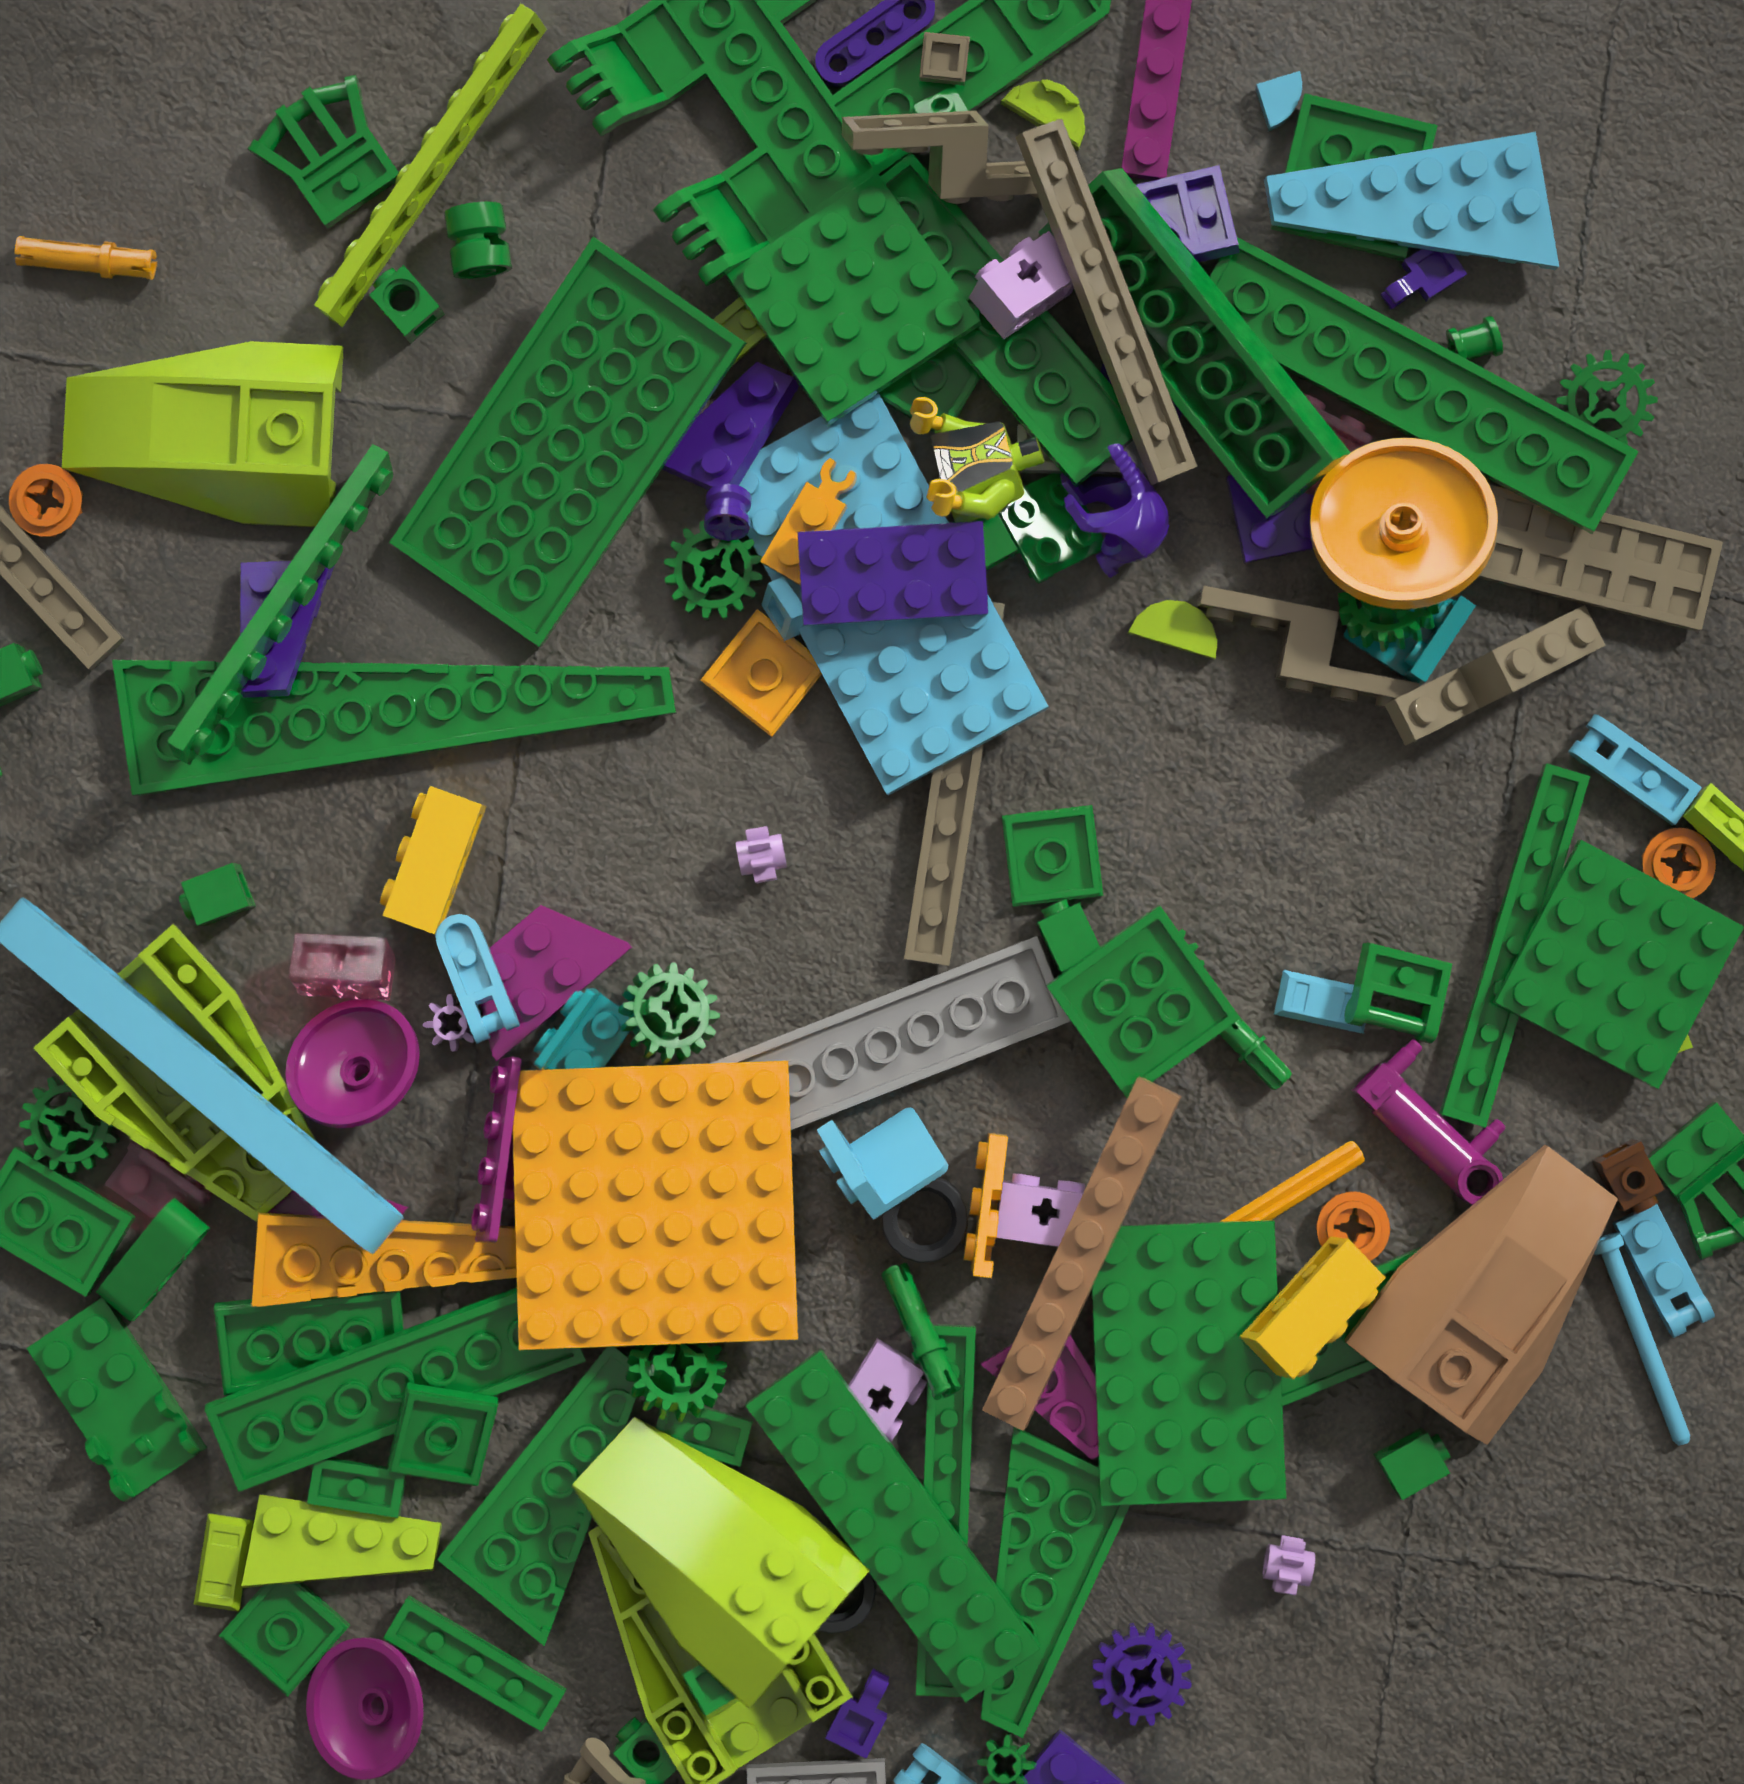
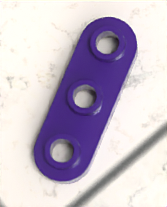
[815,0,935,88]

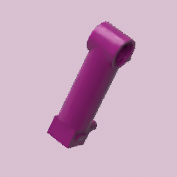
[1351,1040,1505,1205]

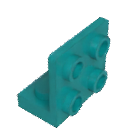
[1343,595,1476,686]
[533,988,631,1070]

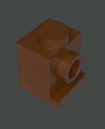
[1591,1139,1665,1214]

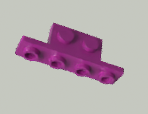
[471,1057,521,1243]

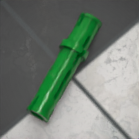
[881,1263,961,1400]

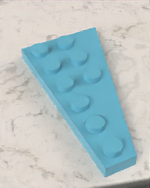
[1264,132,1559,270]

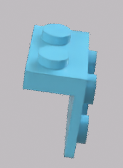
[817,1108,948,1220]

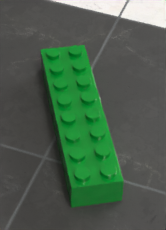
[1038,168,1351,518]

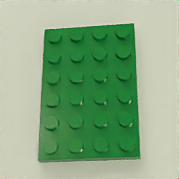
[1091,1220,1286,1506]

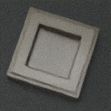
[919,32,970,86]

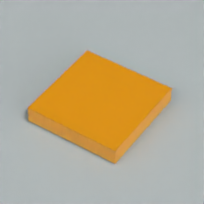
[701,609,822,737]

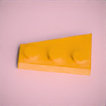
[963,1133,1008,1278]

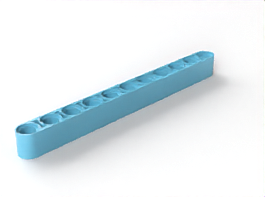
[0,897,404,1254]

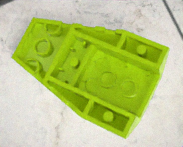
[34,924,317,1222]
[572,1417,870,1709]

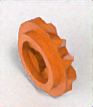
[9,464,83,537]
[1641,828,1716,898]
[1316,1191,1390,1261]

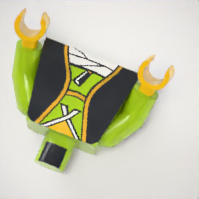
[910,397,1045,523]

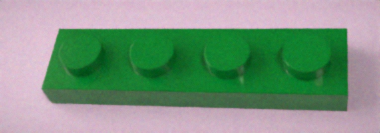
[383,1595,566,1732]

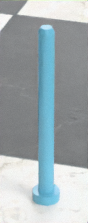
[1594,1232,1690,1446]

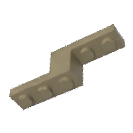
[842,111,1039,204]
[1197,586,1419,709]
[1384,605,1606,746]

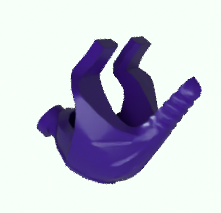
[1060,444,1169,578]

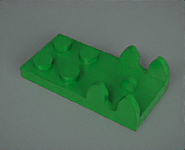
[26,1298,207,1502]

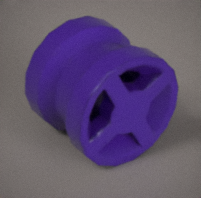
[704,484,752,541]

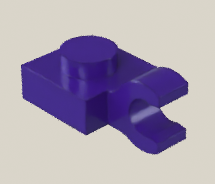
[1381,249,1467,310]
[825,1668,890,1759]

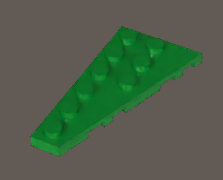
[437,1346,637,1646]
[980,1426,1130,1738]

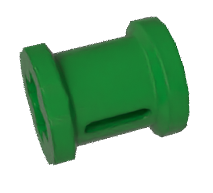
[1446,315,1503,361]

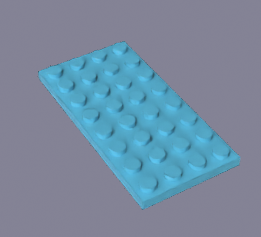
[739,393,1049,795]

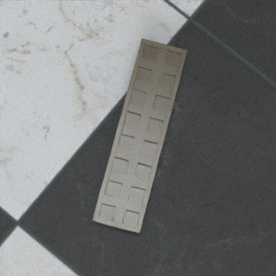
[1477,484,1723,632]

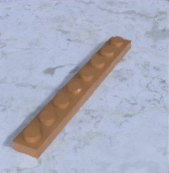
[982,1076,1182,1431]

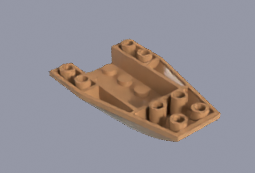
[1344,1145,1618,1445]

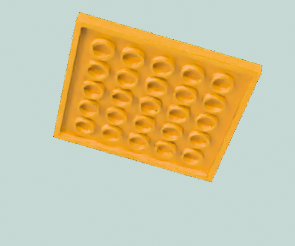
[513,1061,798,1350]

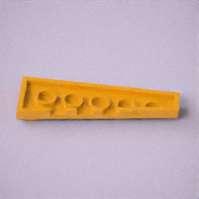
[252,1213,517,1307]

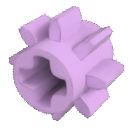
[736,826,787,883]
[423,994,475,1051]
[1263,1535,1315,1596]

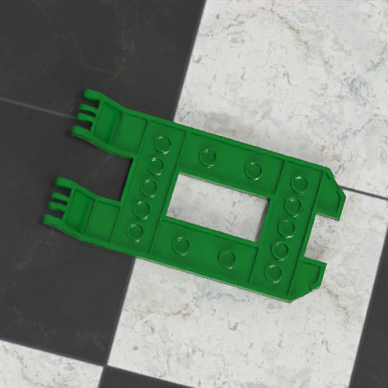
[547,0,1111,286]

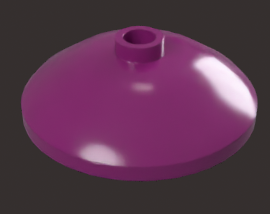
[286,999,420,1128]
[306,1637,423,1780]

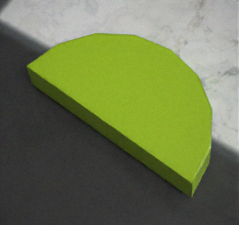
[1001,79,1085,151]
[1128,600,1217,660]

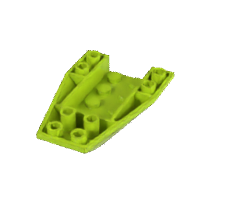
[62,341,344,528]
[588,1526,853,1784]

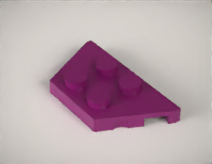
[480,905,633,1061]

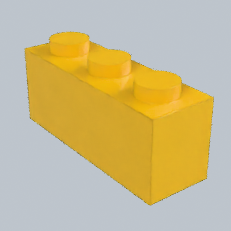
[380,786,486,934]
[1240,1237,1385,1379]

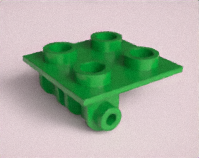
[998,473,1104,584]

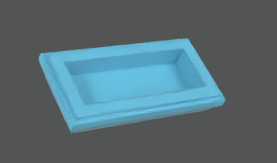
[1274,970,1366,1034]

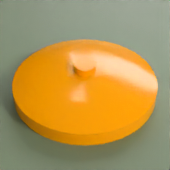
[1310,438,1498,609]

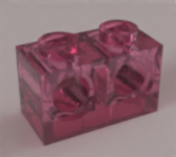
[289,933,396,1001]

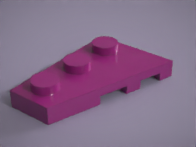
[980,1335,1098,1460]

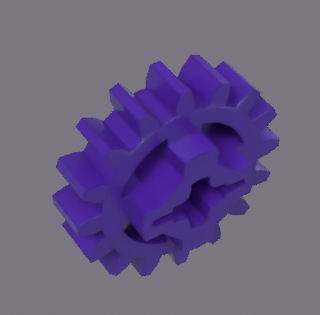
[1092,1623,1192,1726]

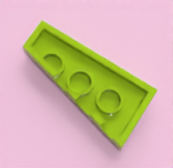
[241,1494,442,1588]

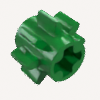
[977,1733,1037,1784]

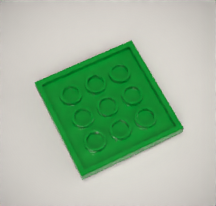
[726,173,981,426]
[1493,840,1744,1089]

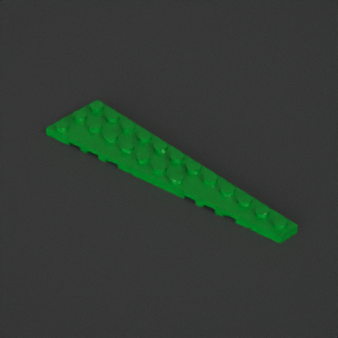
[112,660,677,796]

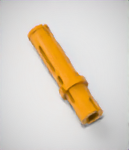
[14,236,157,280]

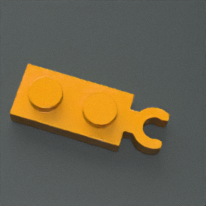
[760,458,857,586]

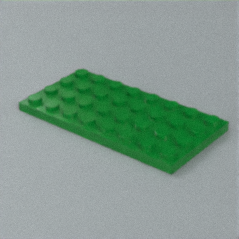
[389,237,747,647]

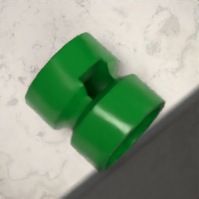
[444,202,512,279]

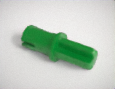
[1219,1017,1292,1090]

